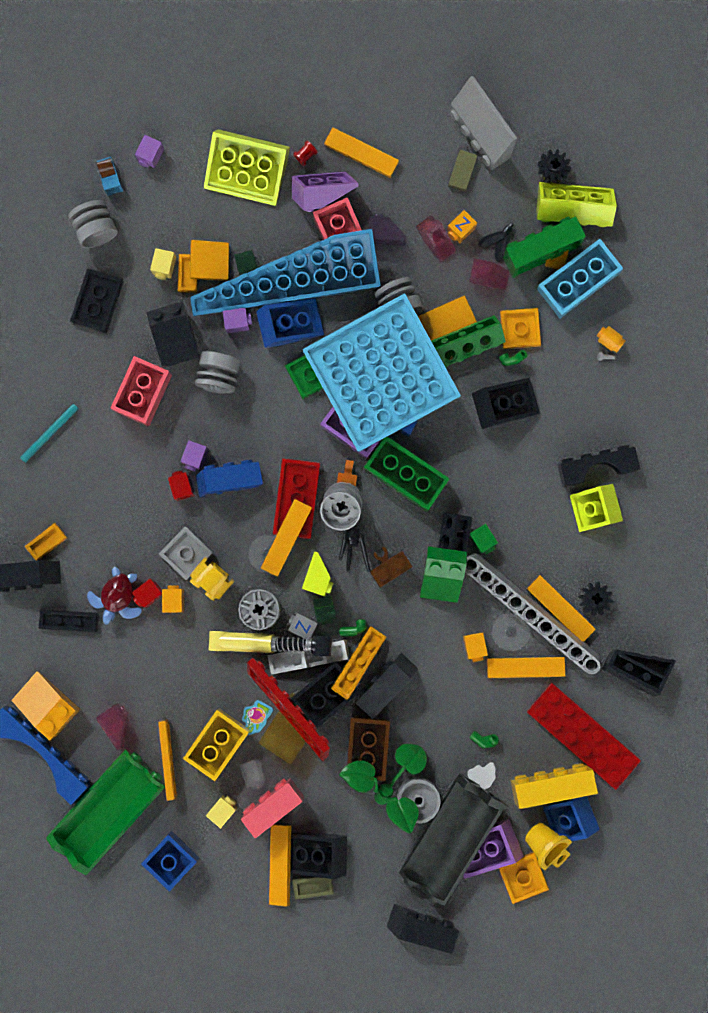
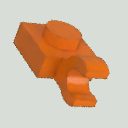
[337,460,357,486]

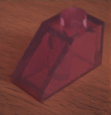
[415,215,456,262]
[469,258,509,290]
[96,704,129,750]

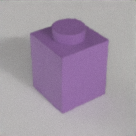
[135,135,164,169]
[223,308,252,334]
[181,440,209,472]

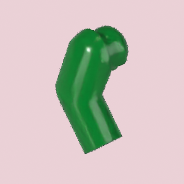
[499,350,528,366]
[339,619,367,637]
[469,730,499,749]

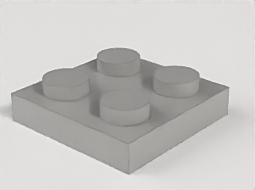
[159,526,213,581]

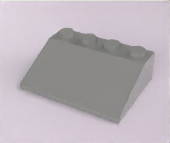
[450,76,517,170]

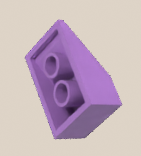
[292,172,358,212]
[463,819,524,878]

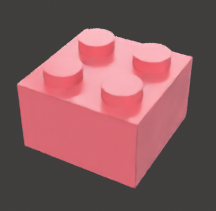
[313,197,362,240]

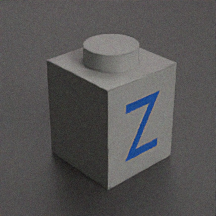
[287,613,318,639]

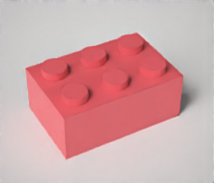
[111,356,172,426]
[241,778,304,838]

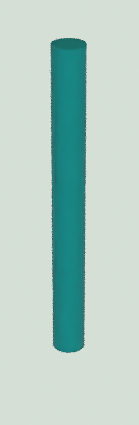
[20,403,79,463]

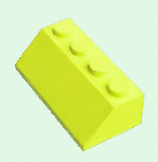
[536,182,617,228]

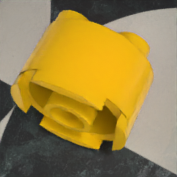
[190,557,235,601]

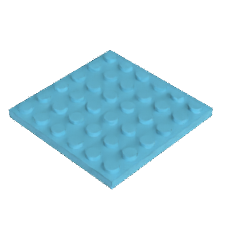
[302,293,461,452]

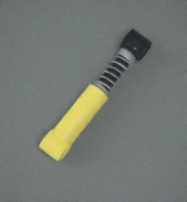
[208,631,332,656]

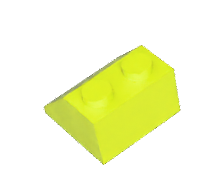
[569,484,623,532]
[302,551,334,597]

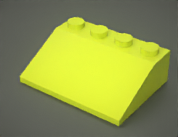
[204,129,290,206]

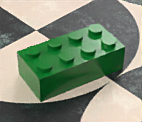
[503,216,586,278]
[364,437,450,512]

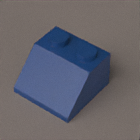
[543,796,600,841]

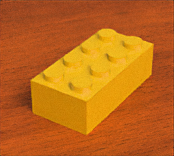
[510,763,598,809]

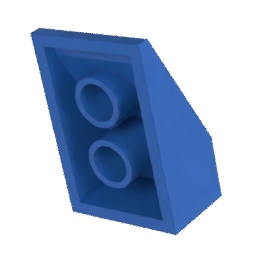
[256,298,324,348]

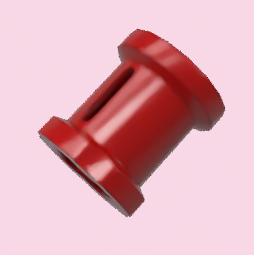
[293,140,318,166]

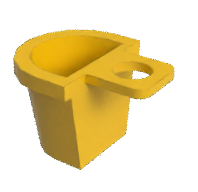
[525,823,572,870]

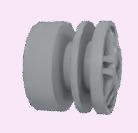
[68,200,118,248]
[374,277,424,314]
[195,351,241,394]
[320,482,363,531]
[238,589,281,630]

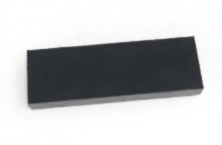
[38,609,99,632]

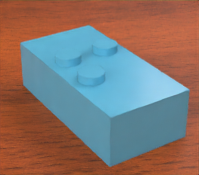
[537,239,623,319]

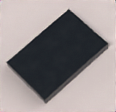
[70,268,124,334]

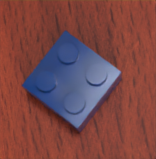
[141,831,199,891]

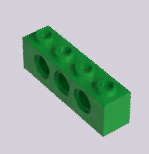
[431,315,506,367]

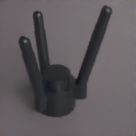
[339,528,371,572]

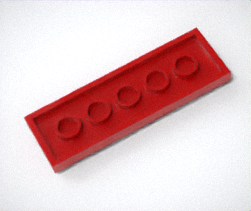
[247,658,330,761]
[526,683,641,790]

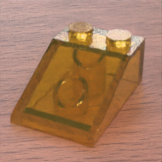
[259,692,305,765]

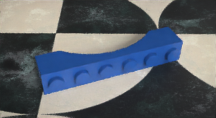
[0,706,91,805]

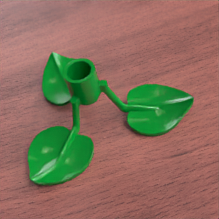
[339,744,427,834]

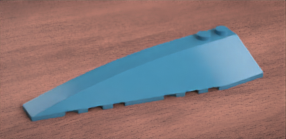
[190,229,381,316]

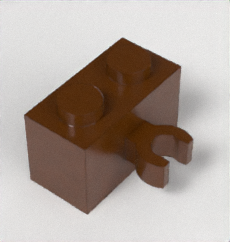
[370,547,413,588]

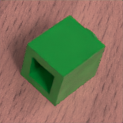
[470,523,498,555]

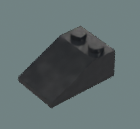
[146,301,199,368]
[472,377,540,430]
[290,833,347,879]

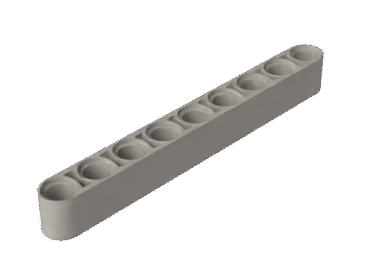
[465,553,601,674]

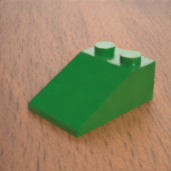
[420,546,467,603]

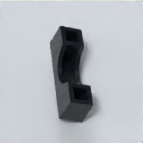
[558,445,641,488]

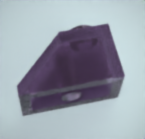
[369,214,407,246]

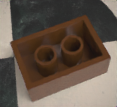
[347,716,390,781]

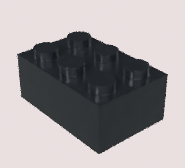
[290,662,360,728]

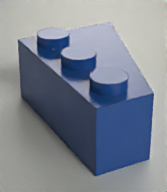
[195,460,263,498]

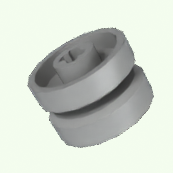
[397,776,441,824]

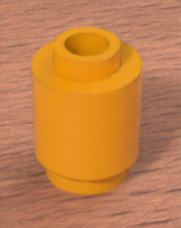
[596,326,626,353]

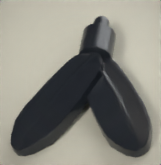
[478,223,514,261]

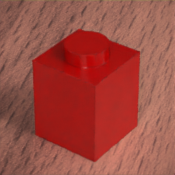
[168,470,195,501]
[132,578,162,608]

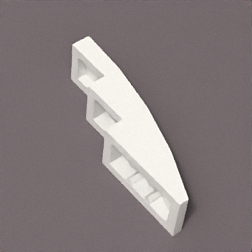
[267,640,350,674]

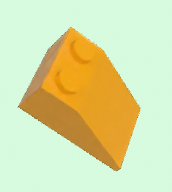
[11,671,80,740]

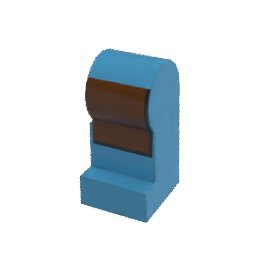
[96,156,124,196]

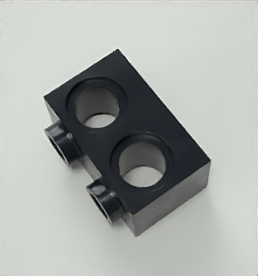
[438,513,472,552]

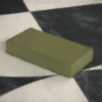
[448,150,478,192]
[292,876,334,900]

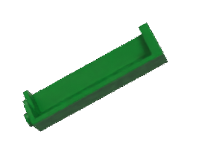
[46,749,165,875]

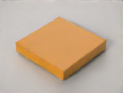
[190,240,229,281]
[500,308,541,349]
[499,852,549,904]

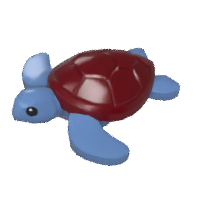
[87,567,142,625]

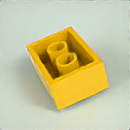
[183,708,251,781]

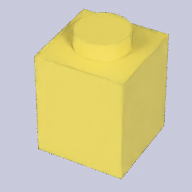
[150,248,176,280]
[206,795,238,829]

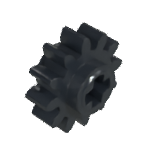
[537,149,571,184]
[578,582,614,616]

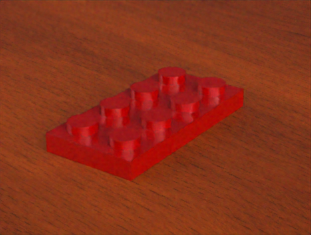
[273,458,320,539]

